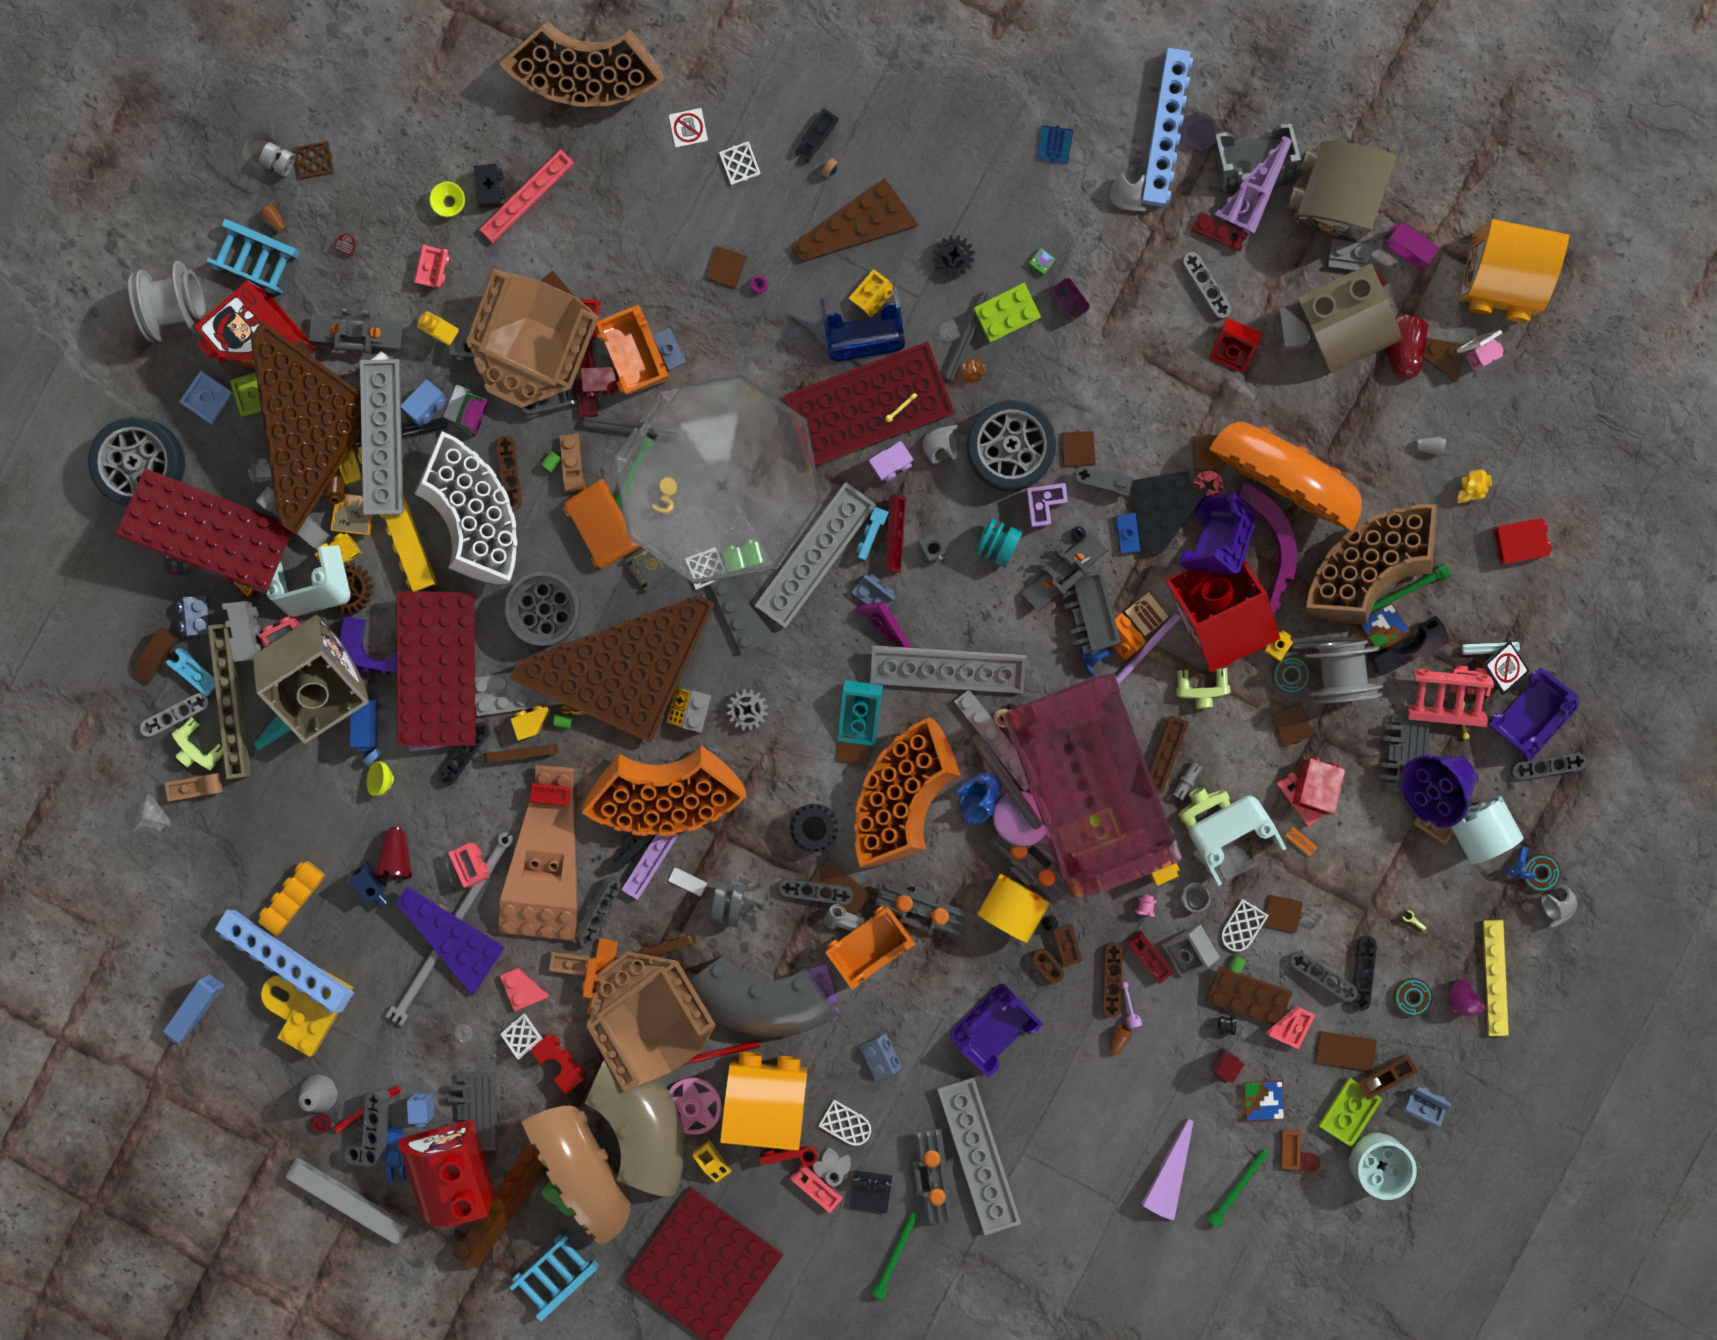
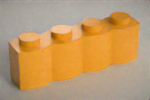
[258,861,326,936]

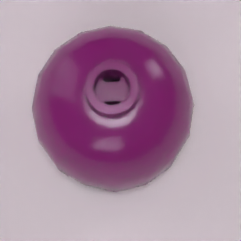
[1449,978,1486,1017]

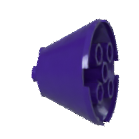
[1401,755,1479,828]

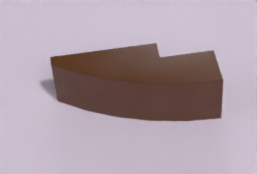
[131,627,179,685]
[1358,1054,1418,1100]

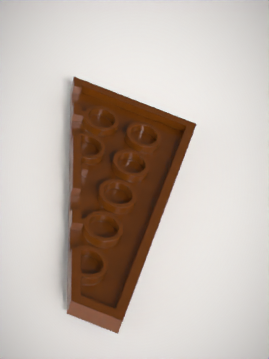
[791,178,918,262]

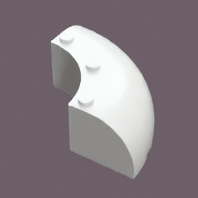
[415,431,517,584]

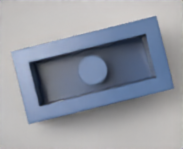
[401,379,447,427]
[407,1093,434,1127]

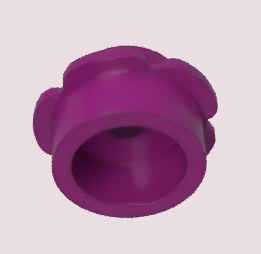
[749,275,768,294]

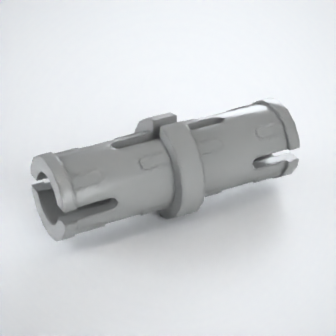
[1173,762,1202,800]

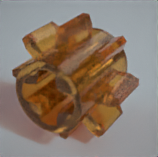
[962,358,986,382]

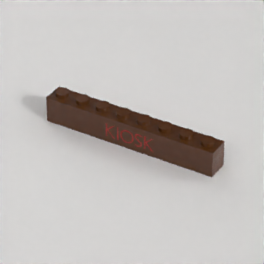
[453,1142,547,1268]

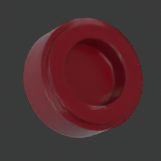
[311,1113,332,1134]

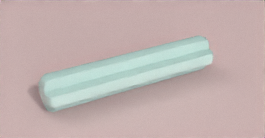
[1462,642,1520,655]

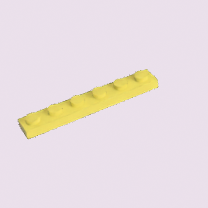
[1482,920,1509,1036]

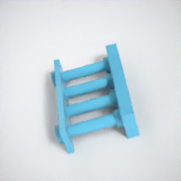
[207,219,300,295]
[510,1232,599,1322]

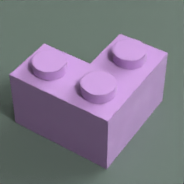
[869,441,914,483]
[1026,483,1068,528]

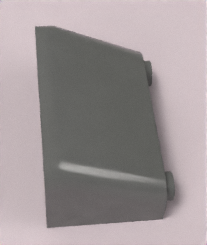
[1215,123,1301,194]

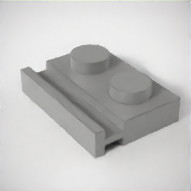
[1327,239,1371,271]

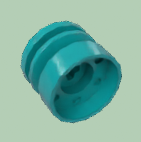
[976,518,1023,568]

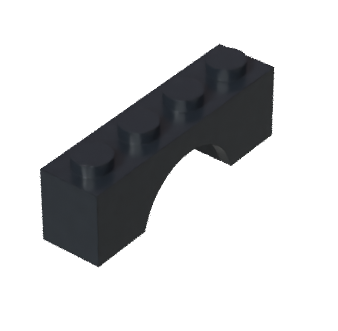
[1368,616,1450,676]

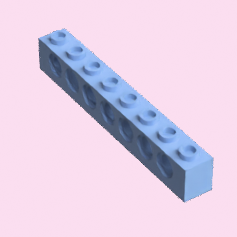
[1141,48,1193,207]
[215,910,354,1013]

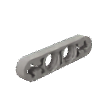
[1182,252,1231,319]
[140,693,211,737]

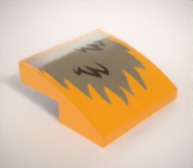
[331,494,374,535]

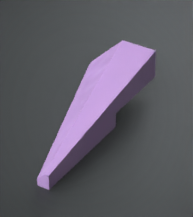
[1215,136,1292,234]
[1141,1118,1193,1220]

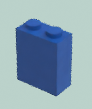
[350,700,378,751]

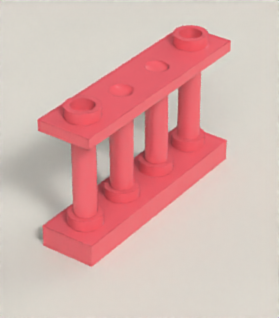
[1407,669,1494,727]

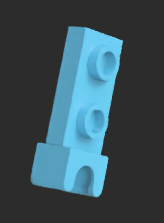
[856,507,889,561]
[166,648,215,697]

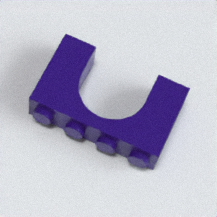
[340,616,396,675]

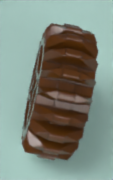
[334,563,374,614]

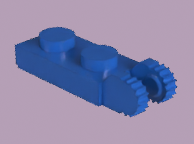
[385,1126,405,1182]

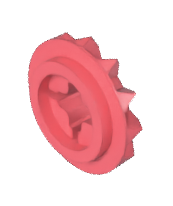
[1193,471,1224,499]

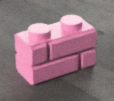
[1466,339,1504,370]

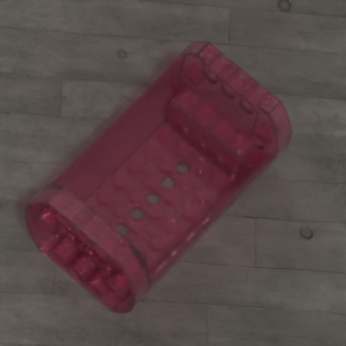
[1002,673,1182,898]

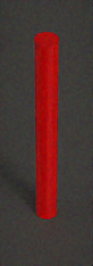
[685,1040,760,1065]
[333,1085,401,1133]

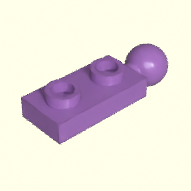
[808,964,839,1021]

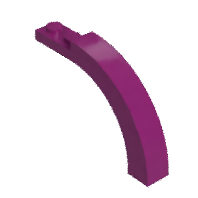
[1238,483,1297,614]

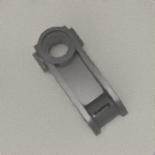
[520,385,578,419]
[1075,466,1133,497]

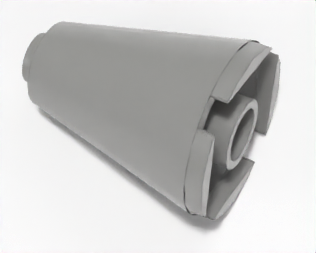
[299,1074,338,1113]

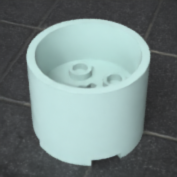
[1451,796,1524,864]
[1349,1132,1417,1200]

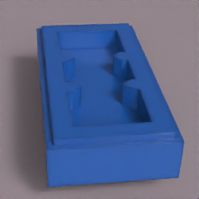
[1116,513,1140,554]

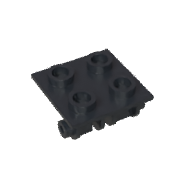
[849,1170,893,1213]

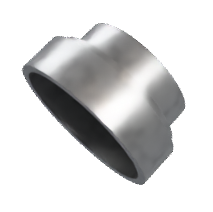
[505,572,581,646]

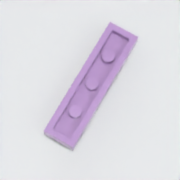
[622,833,679,900]

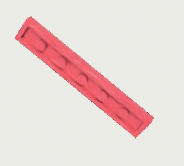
[479,149,575,244]

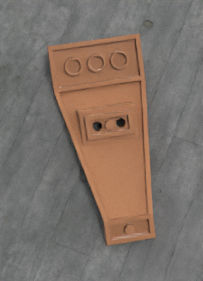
[499,764,578,941]

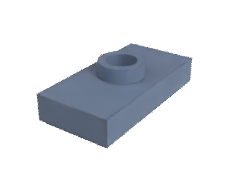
[653,328,687,371]

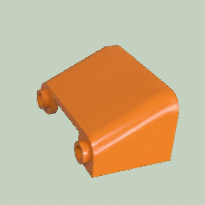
[595,304,670,395]
[563,479,642,570]
[825,905,915,990]

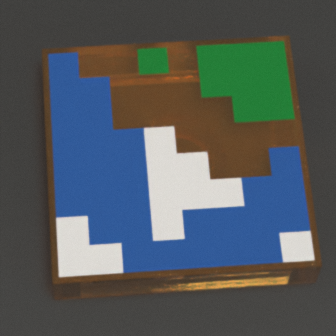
[1358,604,1411,652]
[1243,1080,1285,1121]

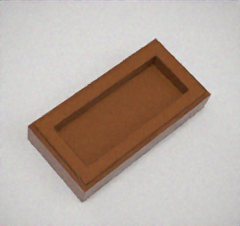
[1280,1130,1301,1170]

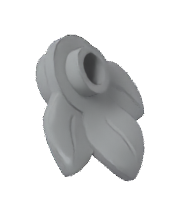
[813,1148,851,1187]

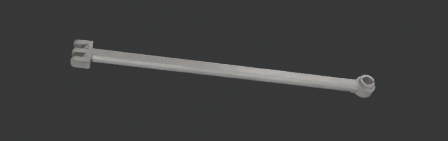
[385,832,514,1027]

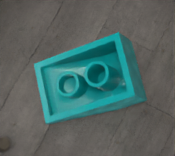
[838,680,883,746]

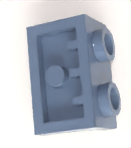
[852,574,896,607]

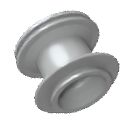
[128,261,206,342]
[1305,640,1383,703]

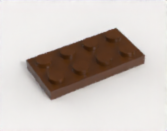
[1206,966,1292,1025]

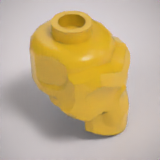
[1457,469,1492,503]

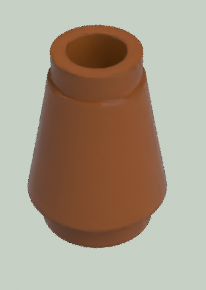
[259,204,286,234]
[1109,1025,1132,1055]

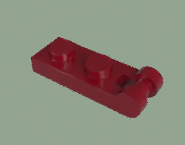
[1191,212,1248,252]
[1126,930,1174,984]

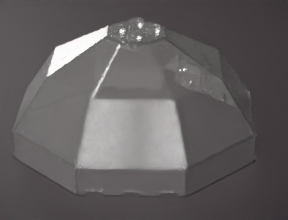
[615,374,822,584]

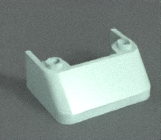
[266,545,350,617]
[1189,795,1286,886]

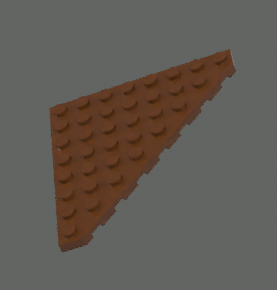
[250,321,362,535]
[510,595,715,743]

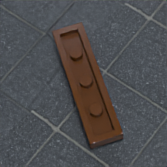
[1144,715,1189,794]

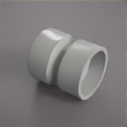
[259,142,296,177]

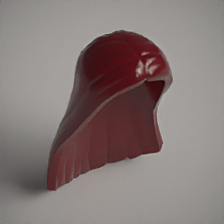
[1386,315,1429,380]

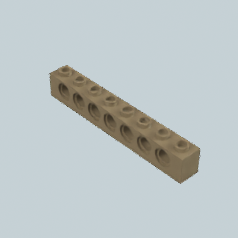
[208,624,251,779]

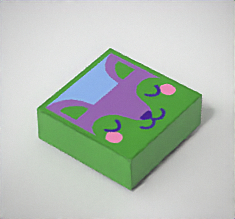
[1029,248,1056,275]

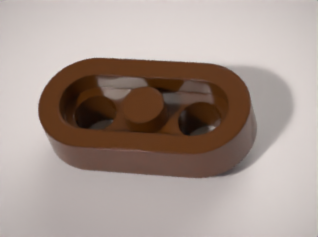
[1032,948,1064,983]

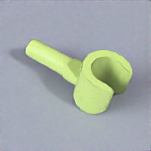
[1402,910,1426,931]

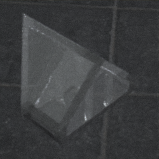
[132,793,172,832]

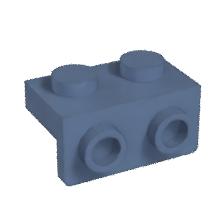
[176,596,209,637]
[859,1034,902,1081]
[1403,1087,1451,1128]

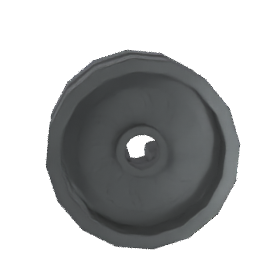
[711,882,744,928]

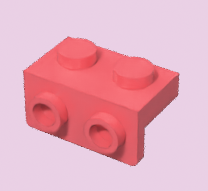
[413,245,449,288]

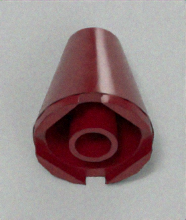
[373,827,412,880]

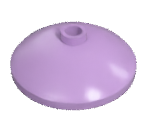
[993,791,1049,847]

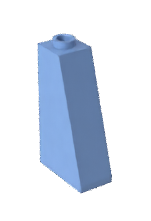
[163,975,225,1044]

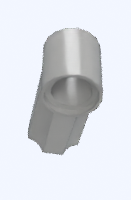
[823,904,865,931]

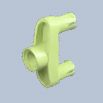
[1176,668,1230,709]
[172,717,223,770]
[1178,787,1231,831]

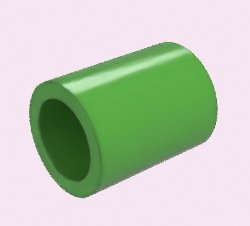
[541,451,562,472]
[554,713,573,729]
[1228,955,1246,973]

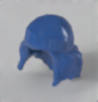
[955,772,1002,825]

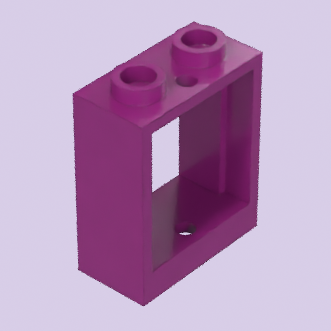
[1383,222,1440,270]

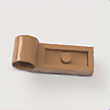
[559,433,585,492]
[164,773,223,801]

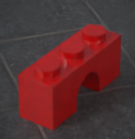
[530,1032,585,1095]

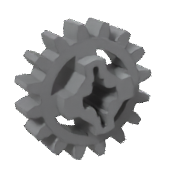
[727,689,768,730]

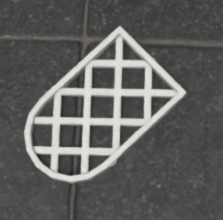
[1222,899,1269,951]
[819,1100,871,1146]

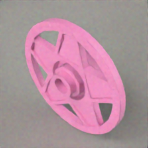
[669,1077,722,1135]

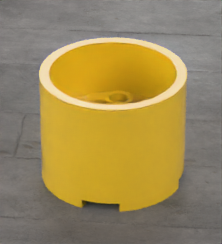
[977,874,1050,943]

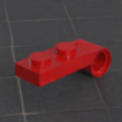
[759,1145,817,1166]

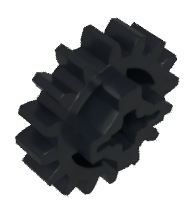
[933,235,975,278]

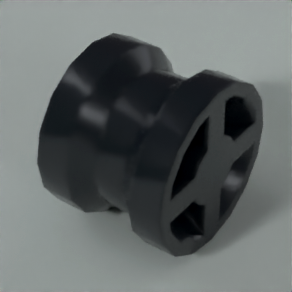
[1218,1016,1236,1035]

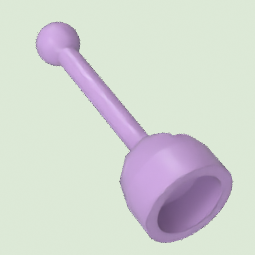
[1121,982,1142,1029]

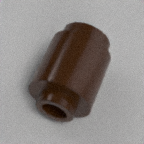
[325,475,345,504]

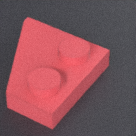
[500,968,549,1011]
[1266,1006,1315,1049]

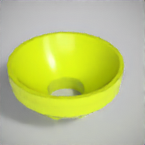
[430,182,465,217]
[367,761,394,796]

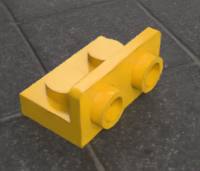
[849,269,895,317]

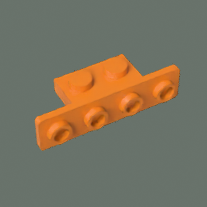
[582,938,618,1015]

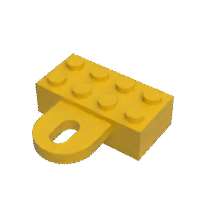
[261,968,354,1057]

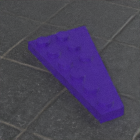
[396,886,505,995]

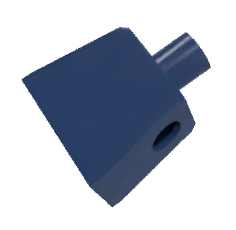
[349,862,389,908]

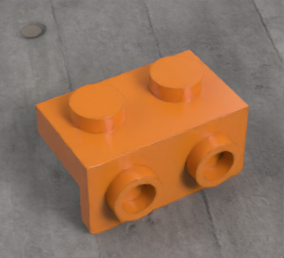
[1113,613,1146,660]

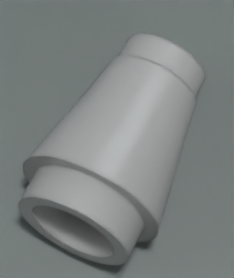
[1417,436,1446,456]

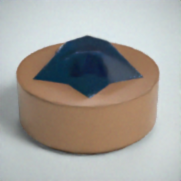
[821,159,838,178]

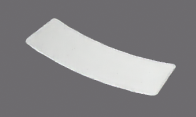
[669,868,707,896]

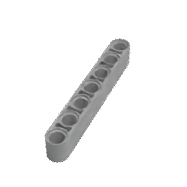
[285,1158,409,1244]

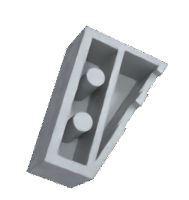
[222,601,263,662]

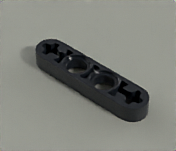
[438,722,490,786]
[1352,935,1377,1011]

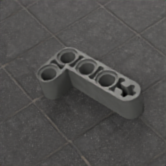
[344,1089,390,1167]

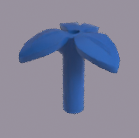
[1080,645,1113,676]
[1502,847,1537,879]

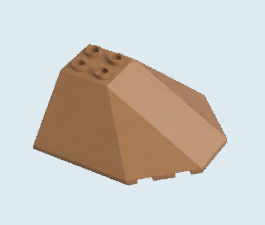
[466,269,599,408]
[587,951,715,1092]

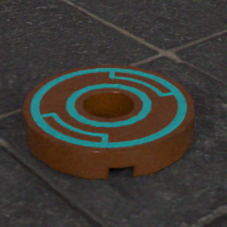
[1272,656,1311,694]
[1523,853,1561,892]
[1393,978,1433,1016]

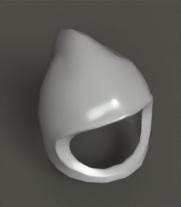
[1109,172,1147,211]
[922,425,958,464]
[1541,885,1578,928]

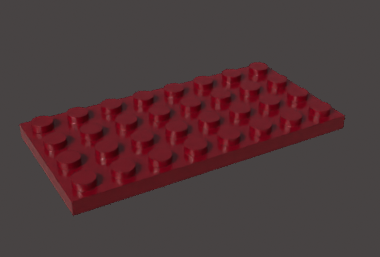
[784,341,955,468]
[115,468,292,594]
[396,591,475,746]

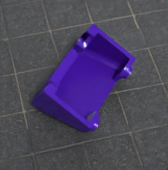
[1179,492,1257,574]
[1489,667,1580,761]
[950,984,1043,1078]

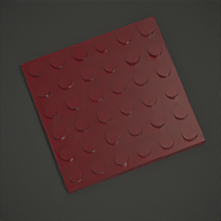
[623,1187,784,1340]

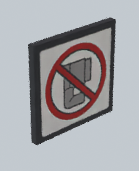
[1482,641,1530,695]

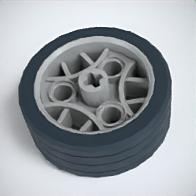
[967,400,1056,491]
[88,417,185,506]

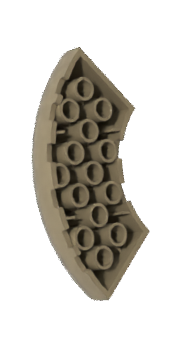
[585,1059,685,1197]

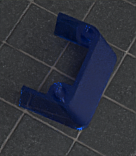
[820,287,905,362]

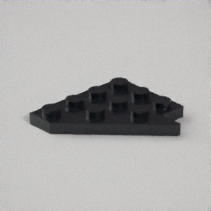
[1132,471,1208,556]

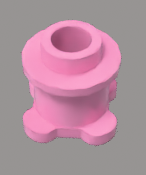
[1135,894,1157,916]

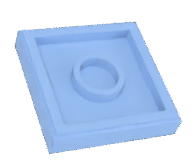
[179,371,233,424]

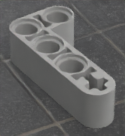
[256,485,330,550]

